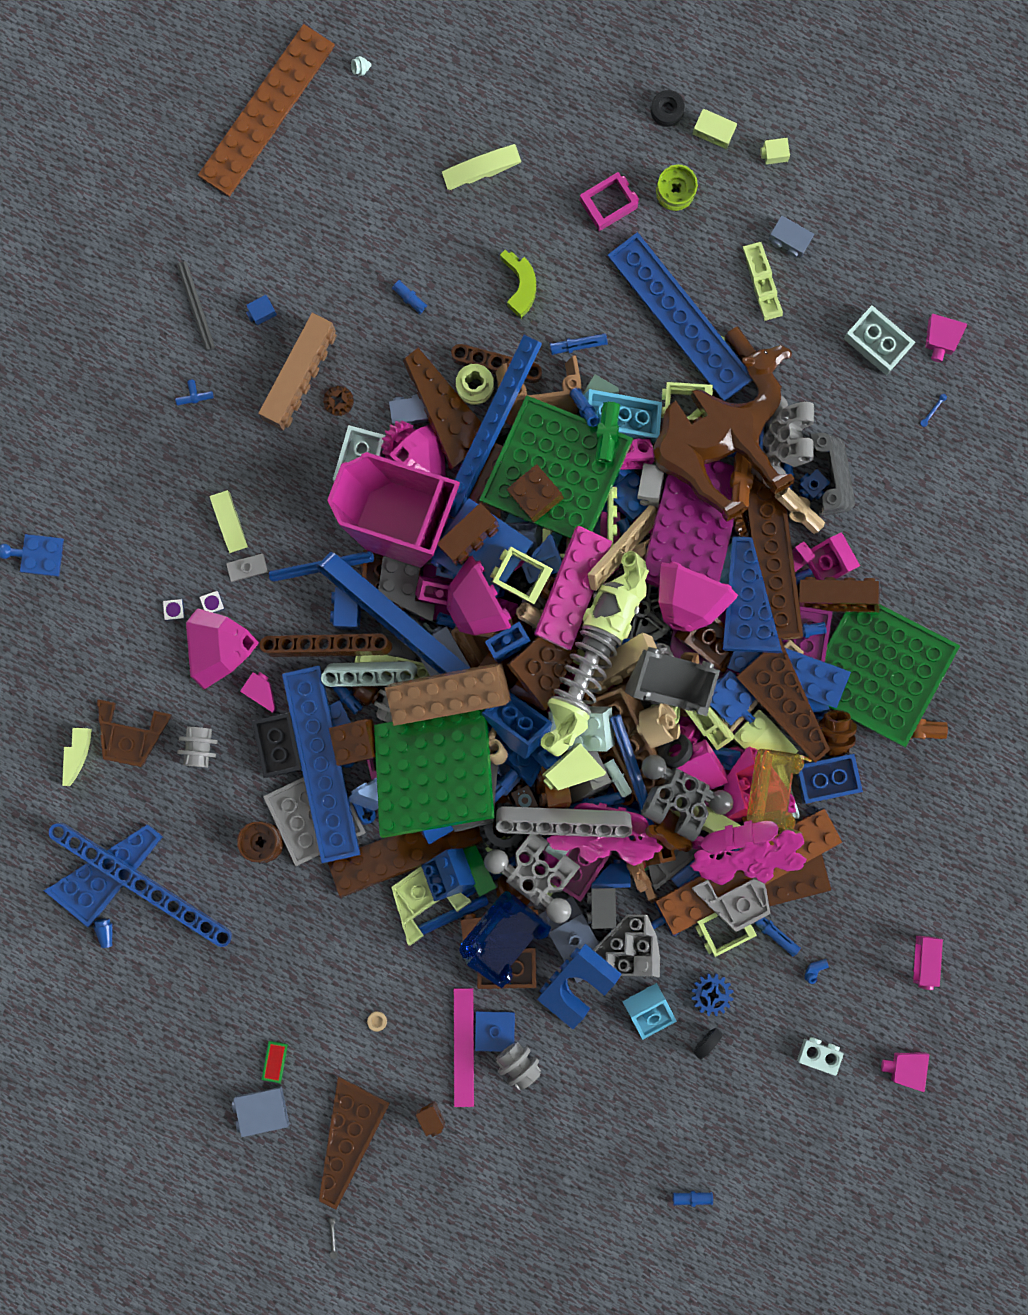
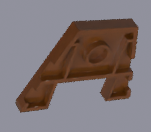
[97,699,172,767]

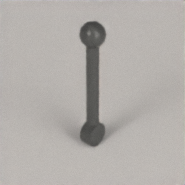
[328,1217,338,1259]

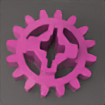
[381,420,416,459]

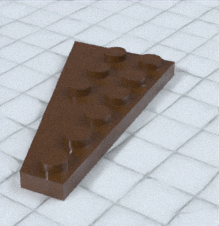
[736,637,830,763]

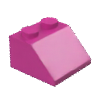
[808,532,860,580]

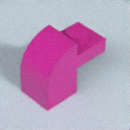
[792,541,816,572]

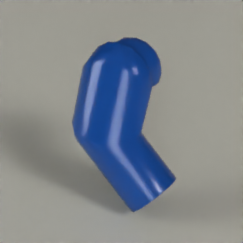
[805,959,829,984]

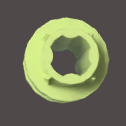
[456,364,494,405]

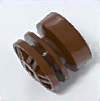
[237,822,284,863]

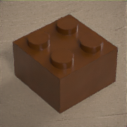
[507,464,564,523]
[329,719,376,766]

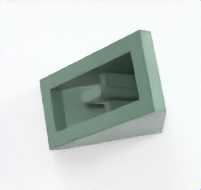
[583,374,619,395]

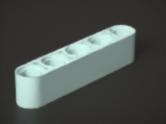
[321,661,417,687]

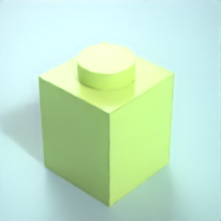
[760,138,790,164]

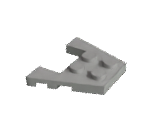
[692,877,771,932]

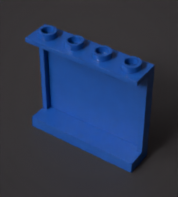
[430,498,534,597]

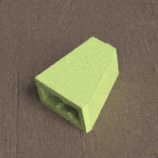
[542,743,606,790]

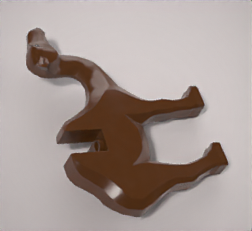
[653,345,795,522]

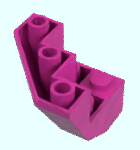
[389,424,446,477]
[447,556,511,635]
[659,561,738,632]
[186,609,259,689]
[724,747,796,822]

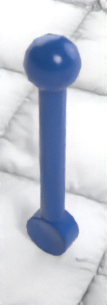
[920,394,947,427]

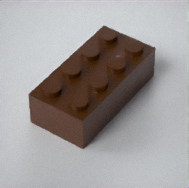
[799,577,880,612]

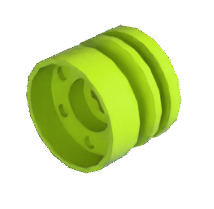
[656,164,698,211]

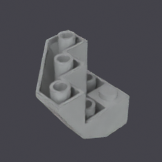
[593,915,660,977]

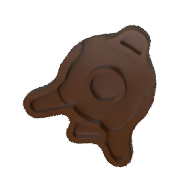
[645,809,693,852]

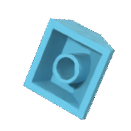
[622,983,677,1040]

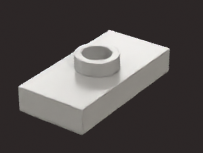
[226,553,268,582]

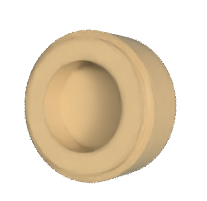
[367,1011,387,1031]

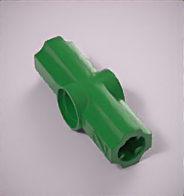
[595,401,620,463]

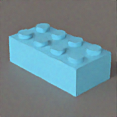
[584,389,662,445]

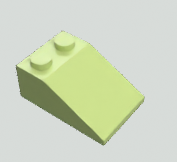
[733,710,798,768]

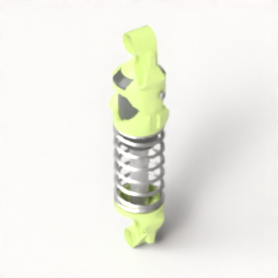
[541,551,649,756]

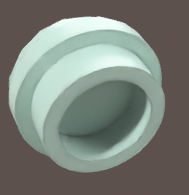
[351,56,371,76]

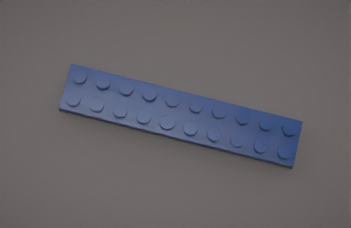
[608,232,752,401]
[282,666,361,863]

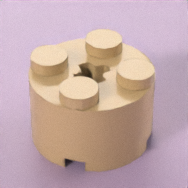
[637,703,680,748]

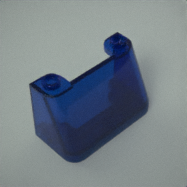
[459,891,551,988]

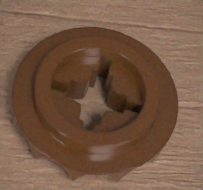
[323,385,354,416]
[733,513,750,537]

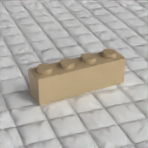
[587,632,657,694]

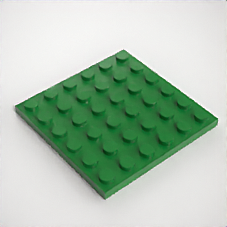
[479,395,633,539]
[825,604,960,748]
[374,709,494,838]

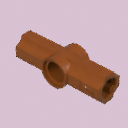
[730,452,753,510]
[910,719,948,739]

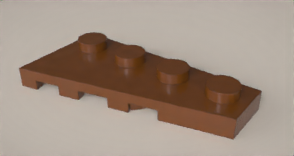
[765,854,831,907]

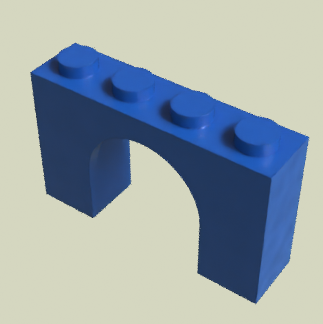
[537,944,622,1029]

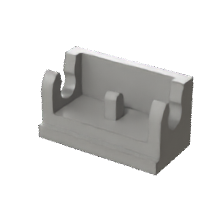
[638,464,665,508]

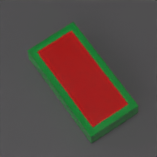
[261,1041,288,1084]

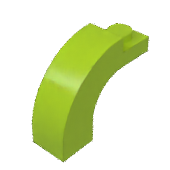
[500,250,536,319]

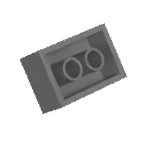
[586,887,616,929]

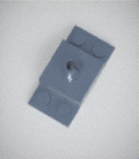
[539,896,599,983]

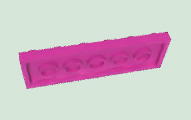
[534,526,612,650]

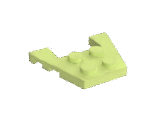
[391,867,471,946]

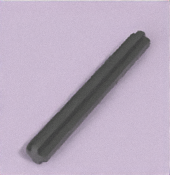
[177,262,215,351]

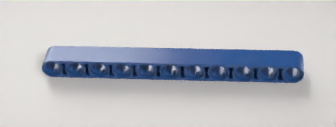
[317,552,470,674]
[49,823,232,947]

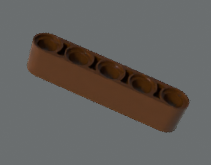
[451,344,542,383]

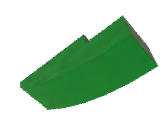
[463,845,497,897]

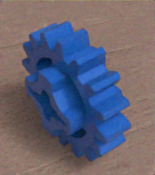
[691,973,734,1016]

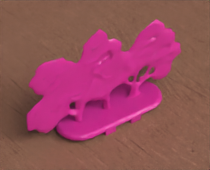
[547,803,663,866]
[690,820,807,885]

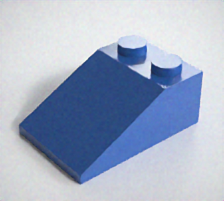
[482,692,553,759]

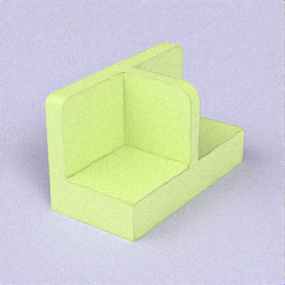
[693,109,737,149]

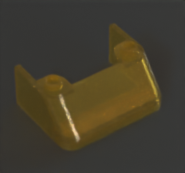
[747,749,812,834]

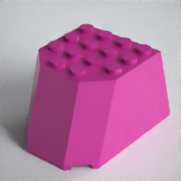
[327,452,460,568]

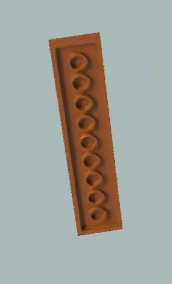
[198,24,335,197]
[654,808,842,935]

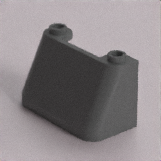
[809,433,855,517]
[625,647,720,716]

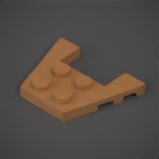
[627,838,658,903]

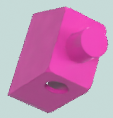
[925,314,967,362]
[881,1052,929,1092]

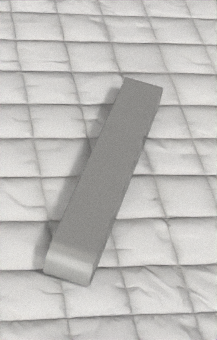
[496,806,632,838]

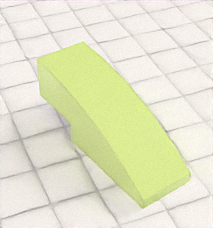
[210,490,248,553]
[684,707,734,750]
[62,728,92,786]

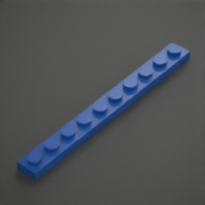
[449,335,542,518]

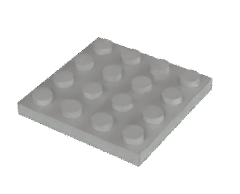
[263,777,366,866]

